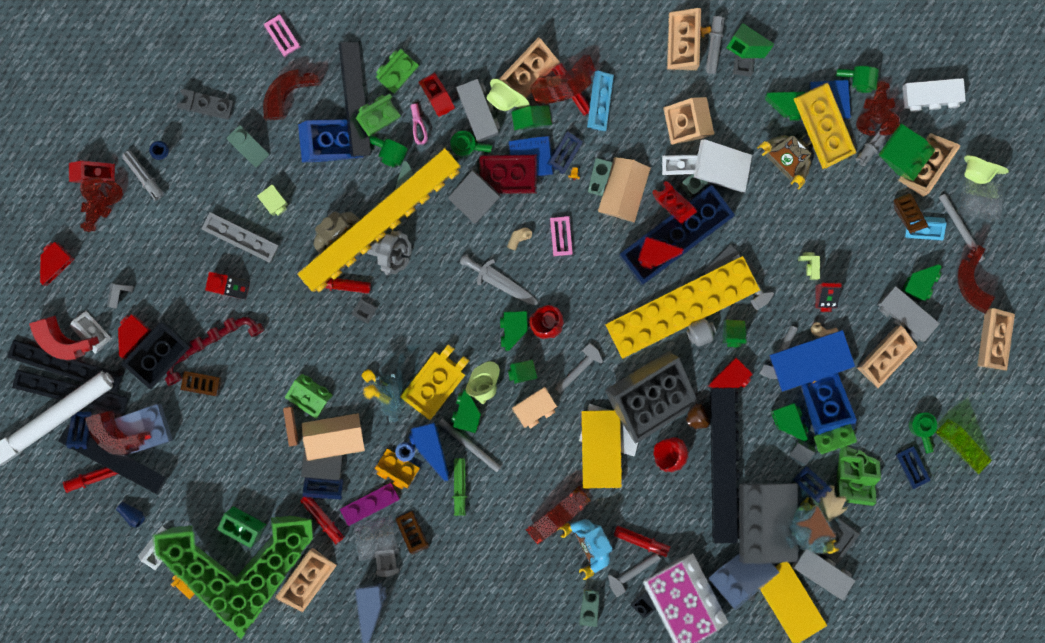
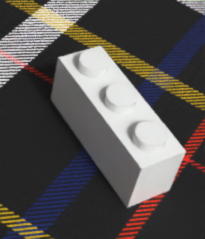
[902,78,966,112]

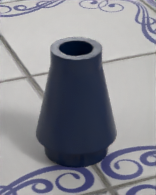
[149,141,169,160]
[116,502,146,529]

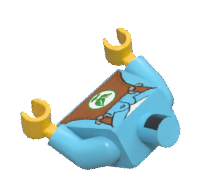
[558,519,613,580]

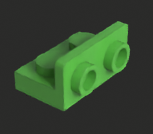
[376,49,419,94]
[356,94,401,136]
[284,374,333,419]
[814,424,857,454]

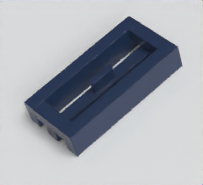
[547,131,583,174]
[66,412,92,449]
[895,446,931,489]
[793,466,832,503]
[303,478,344,500]

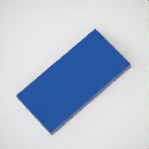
[769,330,855,392]

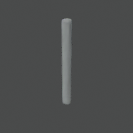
[939,194,985,263]
[438,418,501,472]

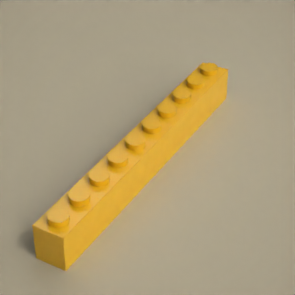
[297,149,461,292]

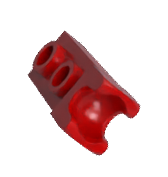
[652,181,696,223]

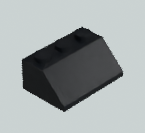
[121,319,190,390]

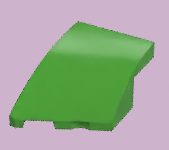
[837,446,881,506]

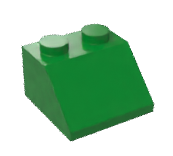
[878,124,935,181]

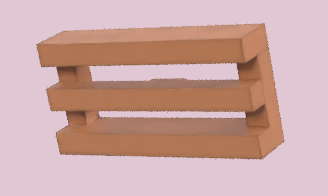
[283,407,299,446]

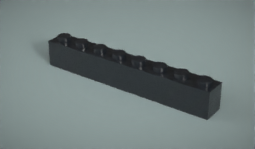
[710,388,740,544]

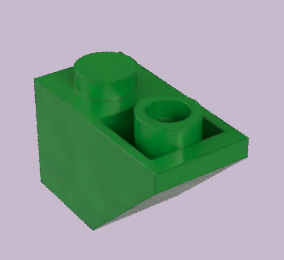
[726,23,774,58]
[901,264,942,302]
[500,311,528,351]
[723,320,746,348]
[507,360,537,384]
[451,390,481,433]
[771,403,809,441]

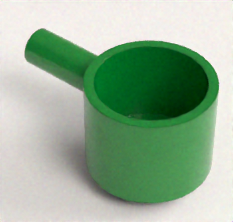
[837,66,879,93]
[450,131,492,158]
[369,136,408,168]
[909,412,938,454]

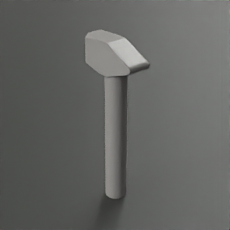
[732,254,774,310]
[759,326,798,379]
[555,343,603,394]
[608,553,660,597]

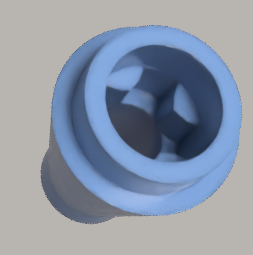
[395,442,415,462]

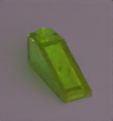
[935,419,992,474]

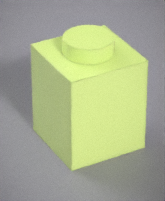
[257,185,288,216]

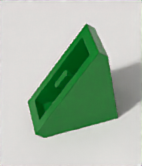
[511,106,552,131]

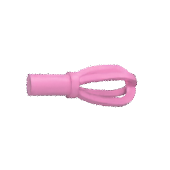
[410,104,428,145]

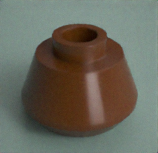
[686,404,710,429]

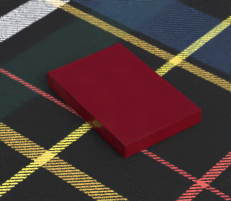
[480,155,537,194]

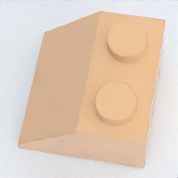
[664,97,714,145]
[512,387,557,428]

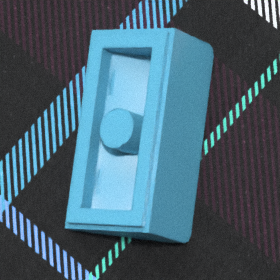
[905,216,947,240]

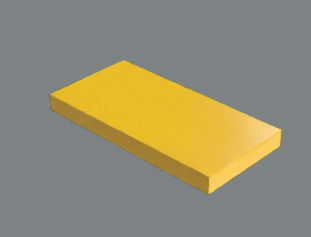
[794,83,857,169]
[581,411,622,488]
[760,562,827,643]

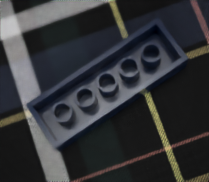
[619,185,735,286]

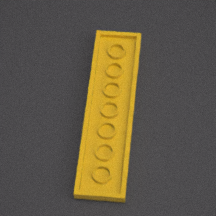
[605,256,760,359]

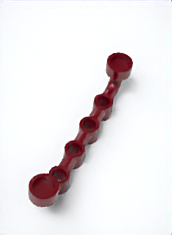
[165,317,265,386]

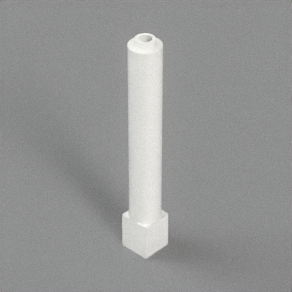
[0,372,114,466]

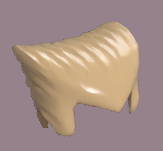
[810,486,848,522]

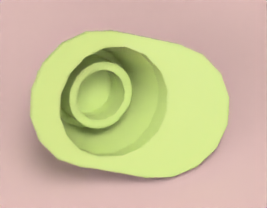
[487,78,530,111]
[964,155,1009,184]
[466,361,500,404]

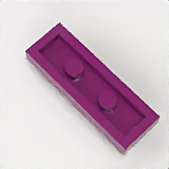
[340,483,400,526]

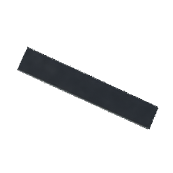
[338,42,371,157]
[7,339,123,393]
[12,369,129,416]
[58,425,168,495]

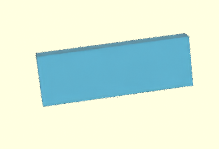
[587,71,614,131]

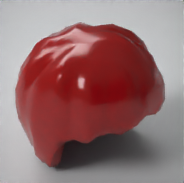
[529,305,564,339]
[653,437,689,472]

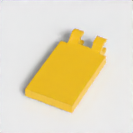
[400,344,470,420]

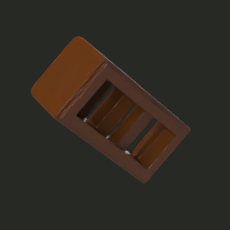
[893,194,928,234]
[180,371,222,397]
[395,511,430,555]

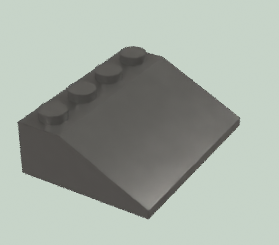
[605,351,699,443]
[739,484,798,564]

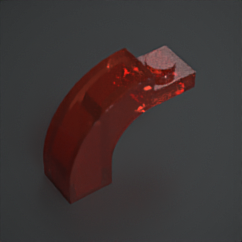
[530,55,596,103]
[263,69,320,121]
[956,245,995,314]
[85,411,151,455]
[525,486,591,545]

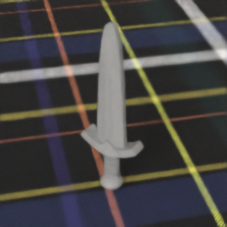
[460,255,538,305]

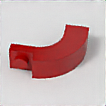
[29,316,99,360]

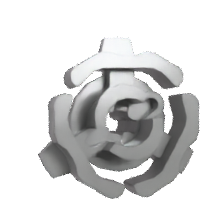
[367,230,412,275]

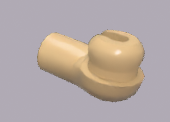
[507,228,532,251]
[811,322,838,338]

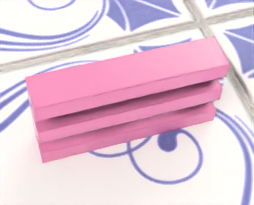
[264,14,300,57]
[550,216,573,256]

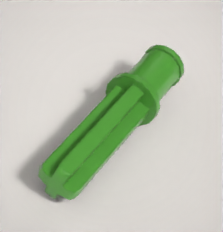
[452,458,467,516]

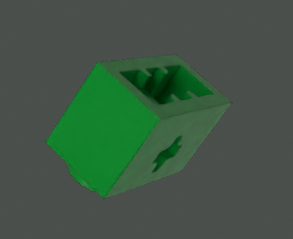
[217,506,266,548]

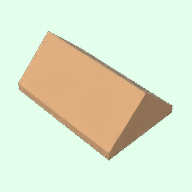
[667,8,701,70]
[499,37,559,98]
[899,133,960,196]
[598,157,650,223]
[977,308,1015,371]
[857,326,917,388]
[302,413,365,461]
[275,548,337,612]

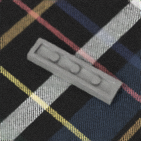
[202,212,279,263]

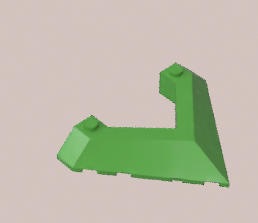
[153,516,313,639]

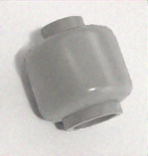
[686,319,716,347]

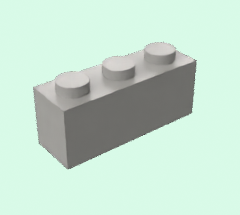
[456,79,501,143]
[877,286,940,342]
[791,547,855,600]

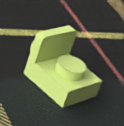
[798,252,820,280]

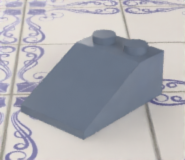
[106,404,173,456]
[709,554,780,610]
[355,582,387,643]

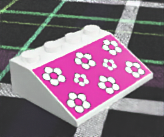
[644,553,729,643]

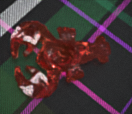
[856,81,901,136]
[80,177,123,232]

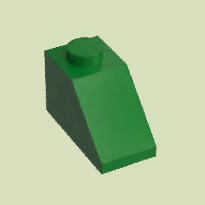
[765,92,805,121]

